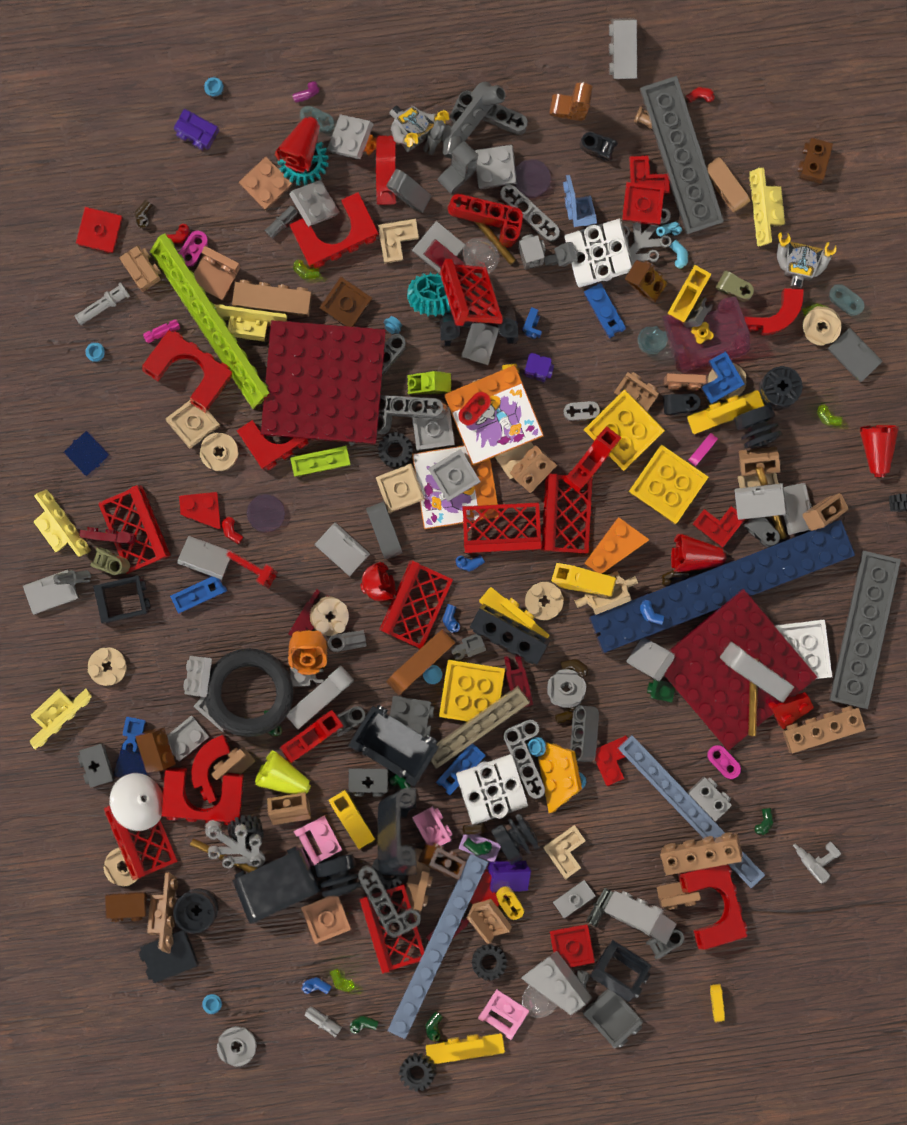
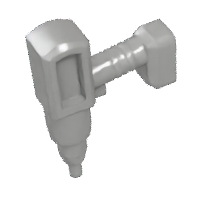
[793,842,841,883]

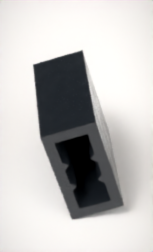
[139,929,199,983]

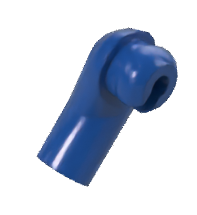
[640,600,664,625]
[443,604,460,633]
[302,977,332,994]

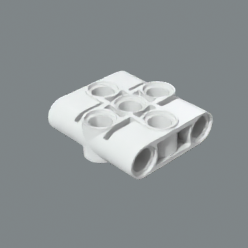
[565,218,633,287]
[456,754,528,825]

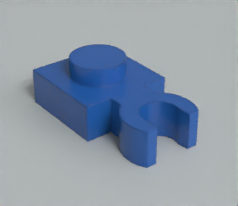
[122,716,146,752]

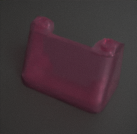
[662,296,750,372]

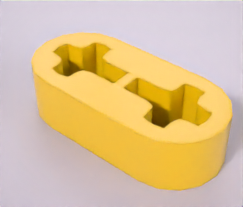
[496,887,524,920]
[710,984,725,1022]

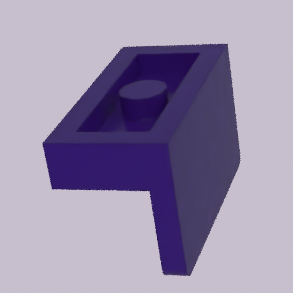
[488,861,531,892]

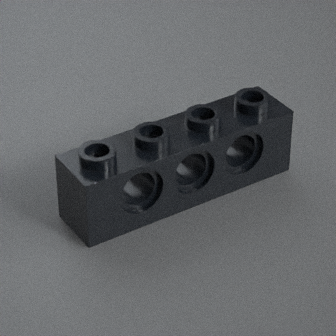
[470,604,551,665]

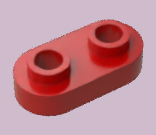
[458,392,491,426]

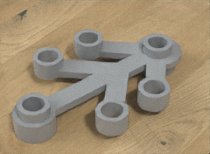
[621,208,671,264]
[205,821,265,868]

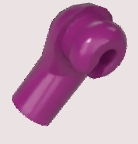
[293,82,319,103]

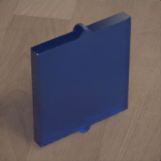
[64,431,109,477]
[113,744,147,778]

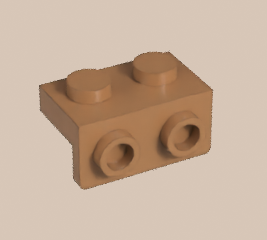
[614,372,659,411]
[212,746,255,781]
[657,882,700,910]
[467,899,512,944]

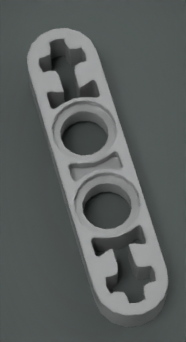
[500,185,559,242]

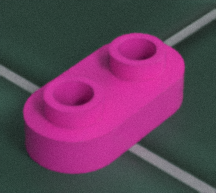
[179,231,208,267]
[707,745,741,779]

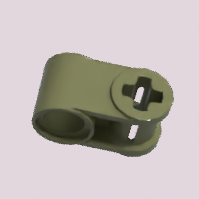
[716,271,754,302]
[90,547,130,575]

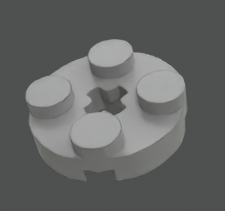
[547,669,586,707]
[217,1026,257,1066]

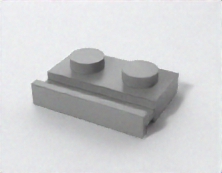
[462,323,499,365]
[167,715,209,762]

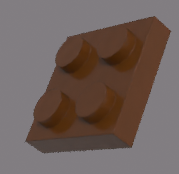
[319,277,372,327]

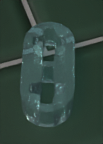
[300,106,334,133]

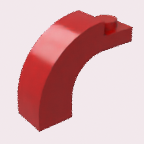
[376,136,396,205]
[742,288,804,336]
[564,426,621,492]
[280,710,343,764]
[192,735,231,803]

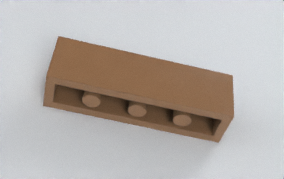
[232,280,312,317]

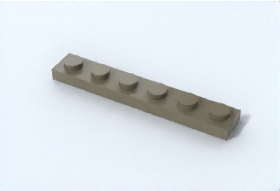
[431,686,530,769]

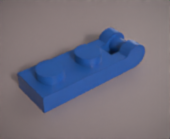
[584,283,626,338]
[170,576,227,614]
[436,743,486,795]

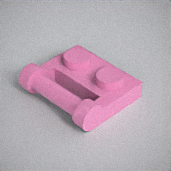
[294,815,342,866]
[478,989,529,1040]

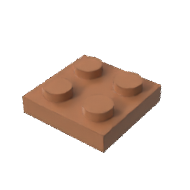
[239,157,293,211]
[664,373,706,391]
[301,896,351,944]

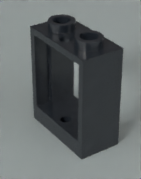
[93,576,151,624]
[590,940,652,1002]

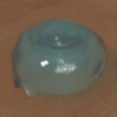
[637,326,668,355]

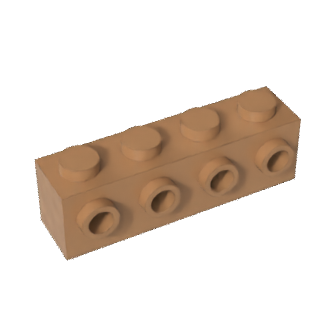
[783,705,866,753]
[661,832,743,876]

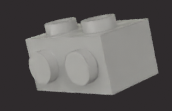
[518,234,546,270]
[687,777,732,822]

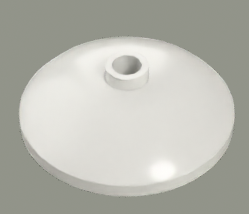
[110,773,163,831]

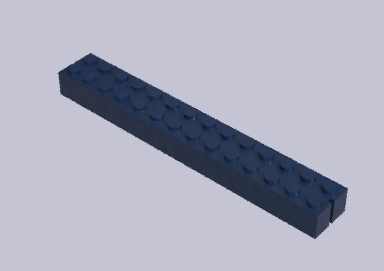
[589,520,855,653]

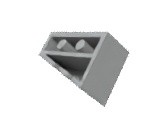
[609,18,637,79]
[604,891,676,945]
[522,951,592,1015]

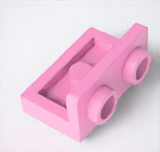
[412,806,453,846]

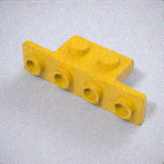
[687,390,764,434]
[479,587,549,638]
[426,1033,505,1064]

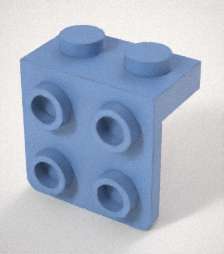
[563,175,597,227]

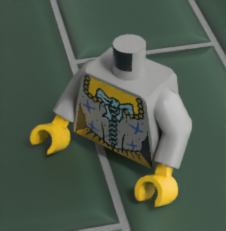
[390,105,449,152]
[777,233,837,289]

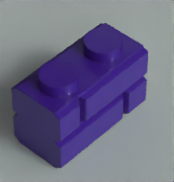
[174,109,219,150]
[524,353,554,382]

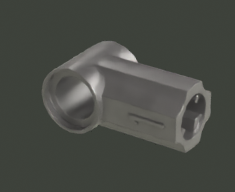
[328,630,367,652]

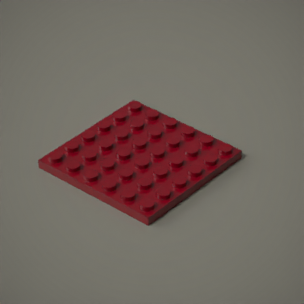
[261,320,386,444]
[664,589,817,751]

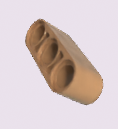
[706,157,750,213]

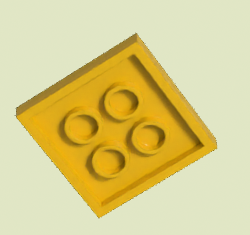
[584,389,665,471]
[629,445,708,525]
[439,660,505,721]

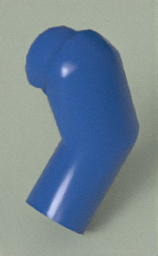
[456,555,485,571]

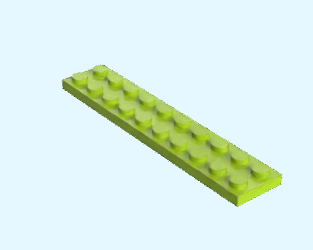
[150,233,269,409]

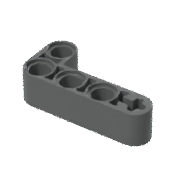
[451,91,528,135]
[437,141,478,194]
[377,395,448,434]
[359,865,421,937]

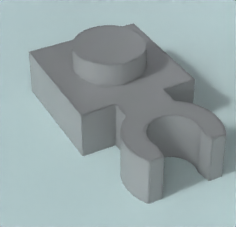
[290,667,324,686]

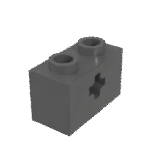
[78,744,115,788]
[349,768,388,796]

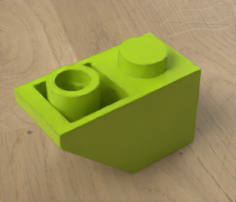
[408,371,451,394]

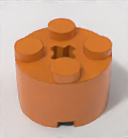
[288,631,327,675]

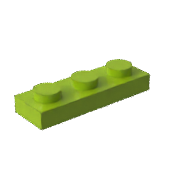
[290,446,351,477]

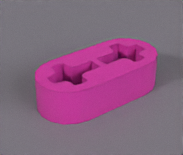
[688,433,718,466]

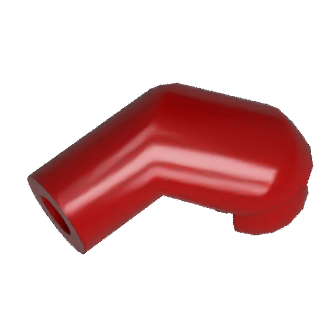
[685,87,715,103]
[167,223,190,244]
[222,517,243,545]

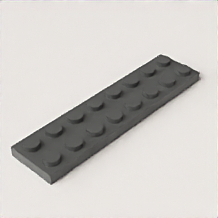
[640,76,724,234]
[829,551,901,709]

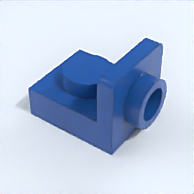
[523,307,542,339]

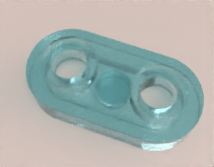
[829,284,864,316]

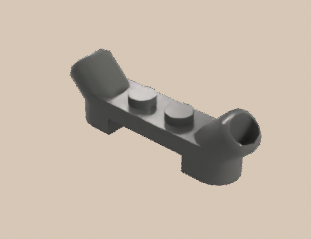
[441,81,506,159]

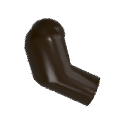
[135,199,153,228]
[661,569,689,586]
[561,659,588,678]
[555,705,579,724]
[463,822,487,835]

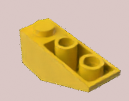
[552,563,616,597]
[328,790,375,849]

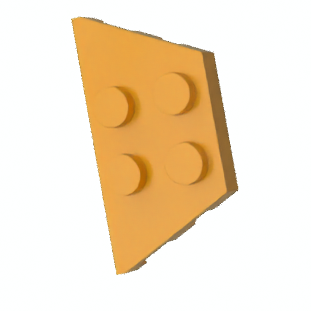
[538,742,582,813]

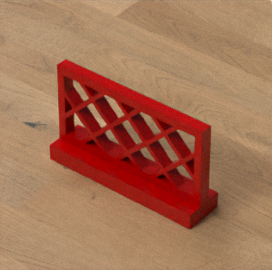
[440,258,503,326]
[541,473,593,554]
[98,485,171,574]
[462,502,542,553]
[226,550,278,589]
[379,560,453,649]
[104,796,177,880]
[360,884,424,974]

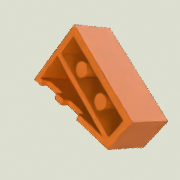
[583,517,649,574]

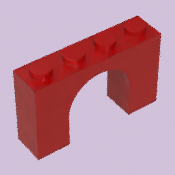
[290,192,379,269]
[142,330,232,413]
[236,420,310,471]
[162,767,244,825]
[678,864,747,950]

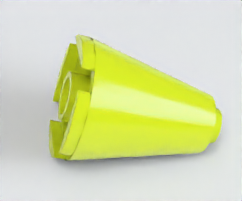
[255,750,311,795]

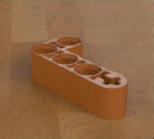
[549,83,593,121]
[386,629,456,696]

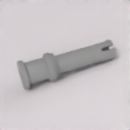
[74,282,130,325]

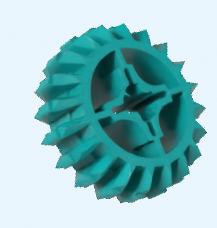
[277,142,329,186]
[407,272,451,317]

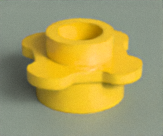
[691,322,714,344]

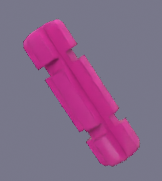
[143,319,180,343]

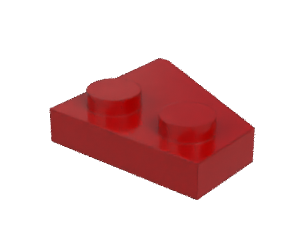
[179,492,221,529]
[768,692,814,729]

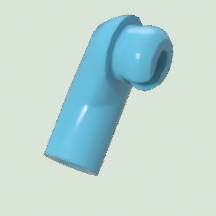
[656,222,682,236]
[669,240,688,269]

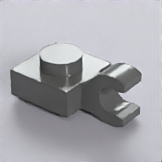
[544,242,577,267]
[682,297,712,328]
[451,634,486,661]

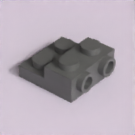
[390,696,434,737]

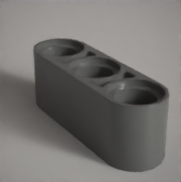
[386,169,432,213]
[382,334,406,376]
[366,501,403,560]
[570,705,599,762]

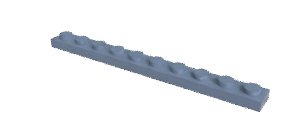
[618,735,765,888]
[387,854,488,1039]

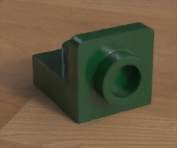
[647,679,675,702]

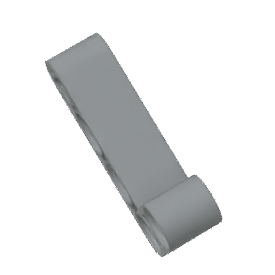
[720,642,794,702]
[286,666,355,729]
[504,720,545,798]

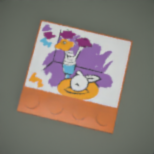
[444,365,544,466]
[412,445,499,530]

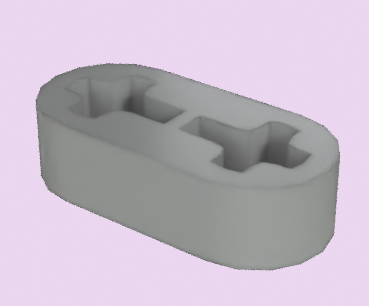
[563,401,600,421]

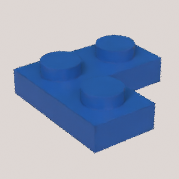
[701,351,745,404]

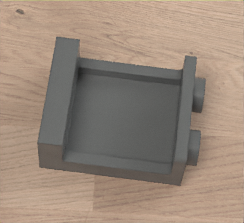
[582,988,643,1049]

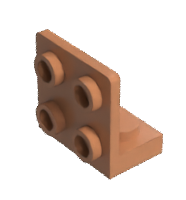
[194,246,241,300]

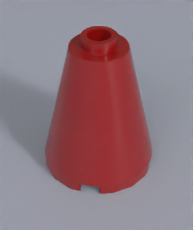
[275,117,320,172]
[860,425,899,477]
[671,534,726,572]

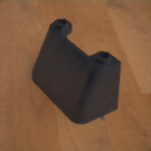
[440,306,518,347]
[348,704,439,787]
[378,788,417,876]
[232,846,322,924]

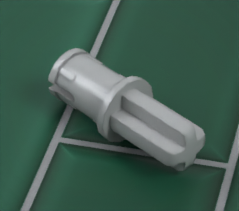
[305,1007,342,1037]

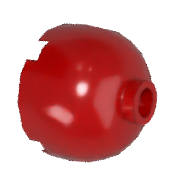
[360,562,396,601]

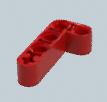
[448,194,523,248]

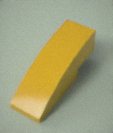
[667,265,711,323]

